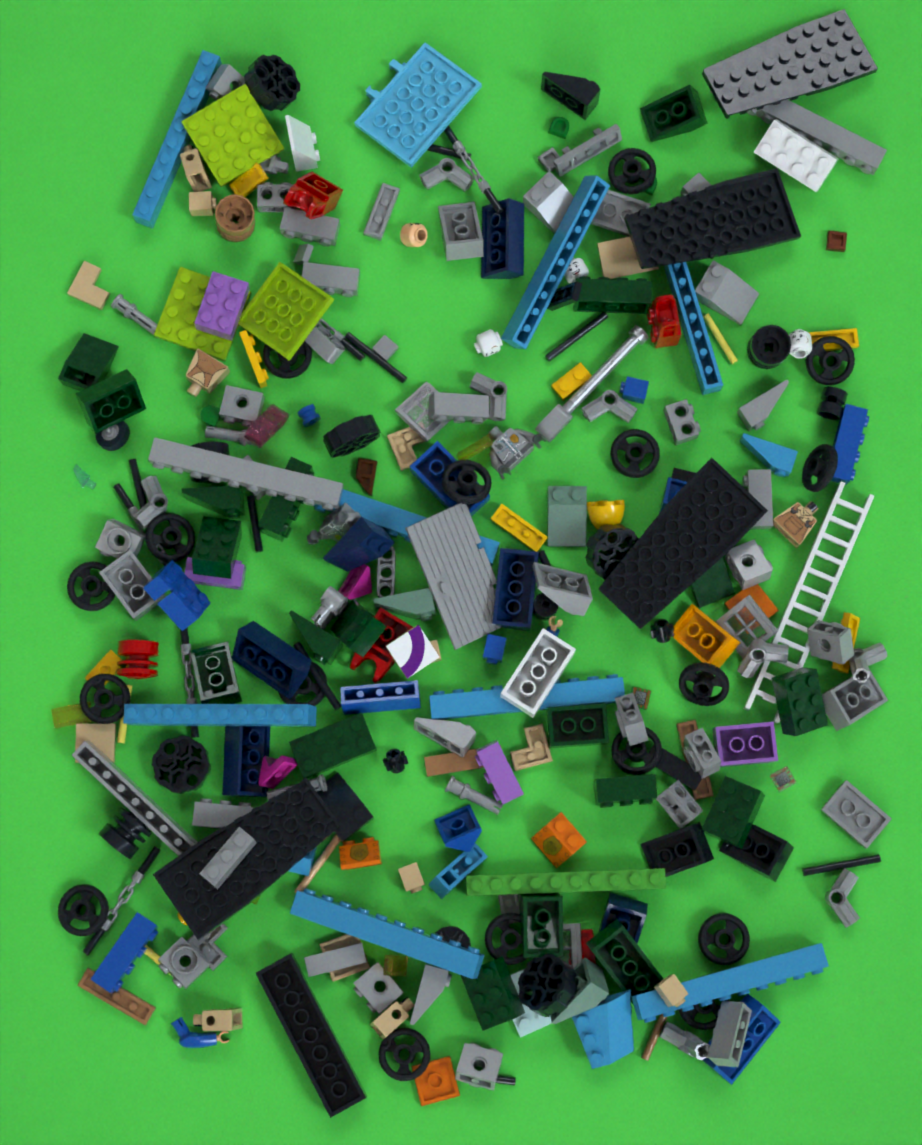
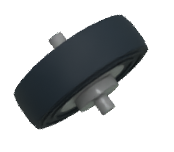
[96,421,130,451]

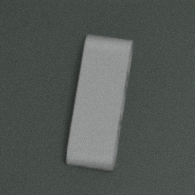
[305,322,345,364]
[377,546,396,598]

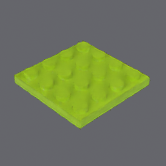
[181,84,284,187]
[238,262,335,361]
[154,267,251,362]

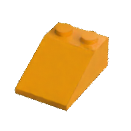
[673,604,741,668]

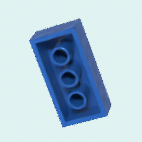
[410,441,490,517]

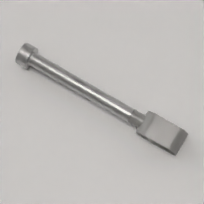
[535,325,649,442]

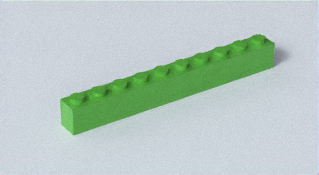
[466,868,666,896]

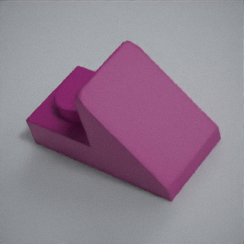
[258,755,298,789]

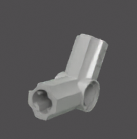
[419,158,474,192]
[470,372,507,421]
[581,390,638,423]
[132,476,168,529]
[737,639,789,678]
[849,642,888,683]
[825,868,860,928]
[659,1022,710,1060]

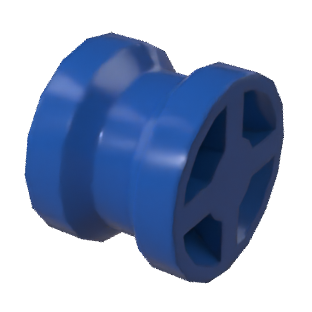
[297,404,321,427]

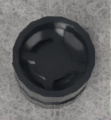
[817,386,848,420]
[533,593,558,621]

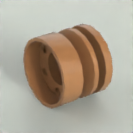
[215,194,255,242]

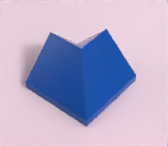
[434,804,482,852]

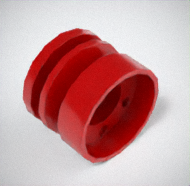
[117,640,159,679]

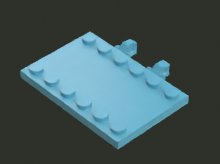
[354,43,482,168]

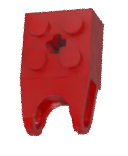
[283,171,343,220]
[647,295,681,348]
[350,607,413,684]

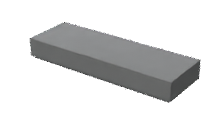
[364,183,400,241]
[304,943,367,977]

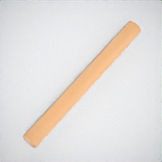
[294,835,340,893]

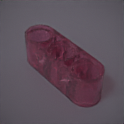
[244,404,289,448]

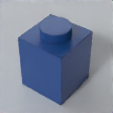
[619,376,649,404]
[483,634,507,665]

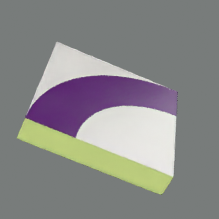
[386,624,439,679]

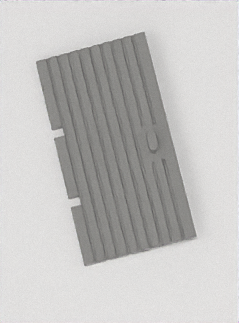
[405,503,501,650]

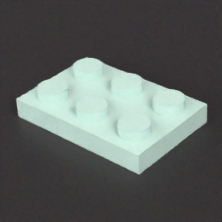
[511,968,552,1038]

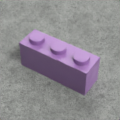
[185,557,246,590]
[475,740,524,805]

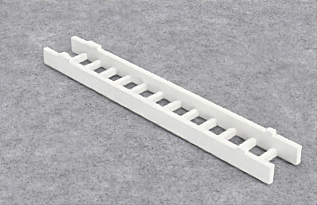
[743,482,874,724]

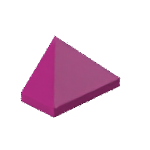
[338,564,372,600]

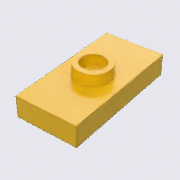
[229,163,269,197]
[85,649,122,685]

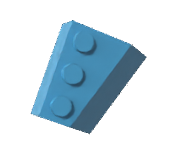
[572,989,634,1069]

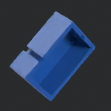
[143,560,211,631]

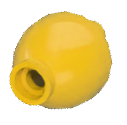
[587,500,625,536]

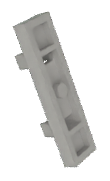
[554,124,622,177]

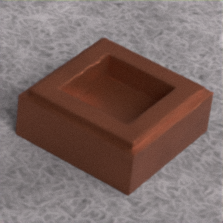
[826,231,847,252]

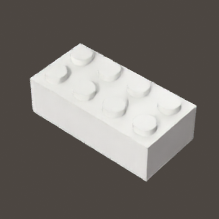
[754,119,839,192]
[500,628,576,718]

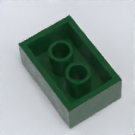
[76,369,146,434]
[192,516,242,579]
[772,667,828,736]
[546,703,609,749]
[593,774,657,808]
[702,776,765,849]
[461,956,525,1031]

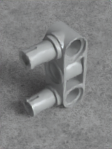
[311,586,349,630]

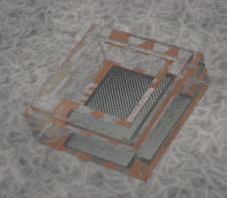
[769,766,797,792]

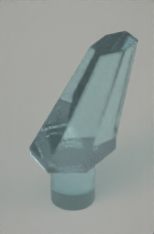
[73,464,96,490]

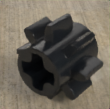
[650,619,674,643]
[383,749,408,773]

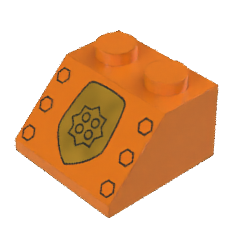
[531,812,587,868]
[339,837,382,870]

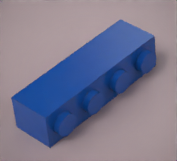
[831,404,869,485]
[340,680,421,715]
[90,912,158,994]

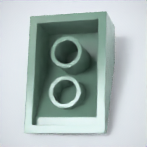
[547,486,587,547]
[373,588,436,621]
[550,957,609,1024]

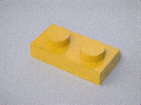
[551,362,592,401]

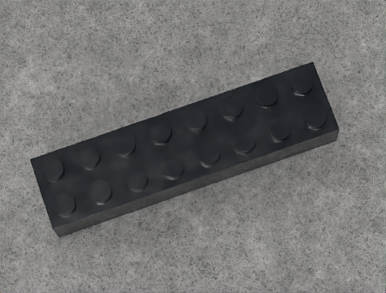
[256,953,367,1118]

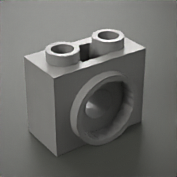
[205,64,248,100]
[219,385,265,428]
[95,518,146,559]
[725,539,773,590]
[807,620,854,664]
[615,693,648,746]
[683,727,721,779]
[158,937,209,990]
[353,962,404,1014]
[455,1043,503,1091]

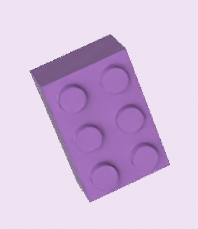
[194,271,250,341]
[712,722,778,767]

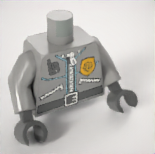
[488,426,546,480]
[307,502,361,545]

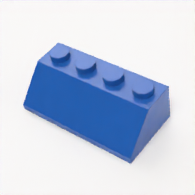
[703,994,781,1085]

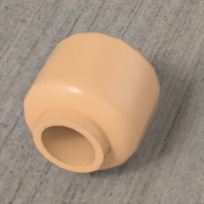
[400,223,428,247]

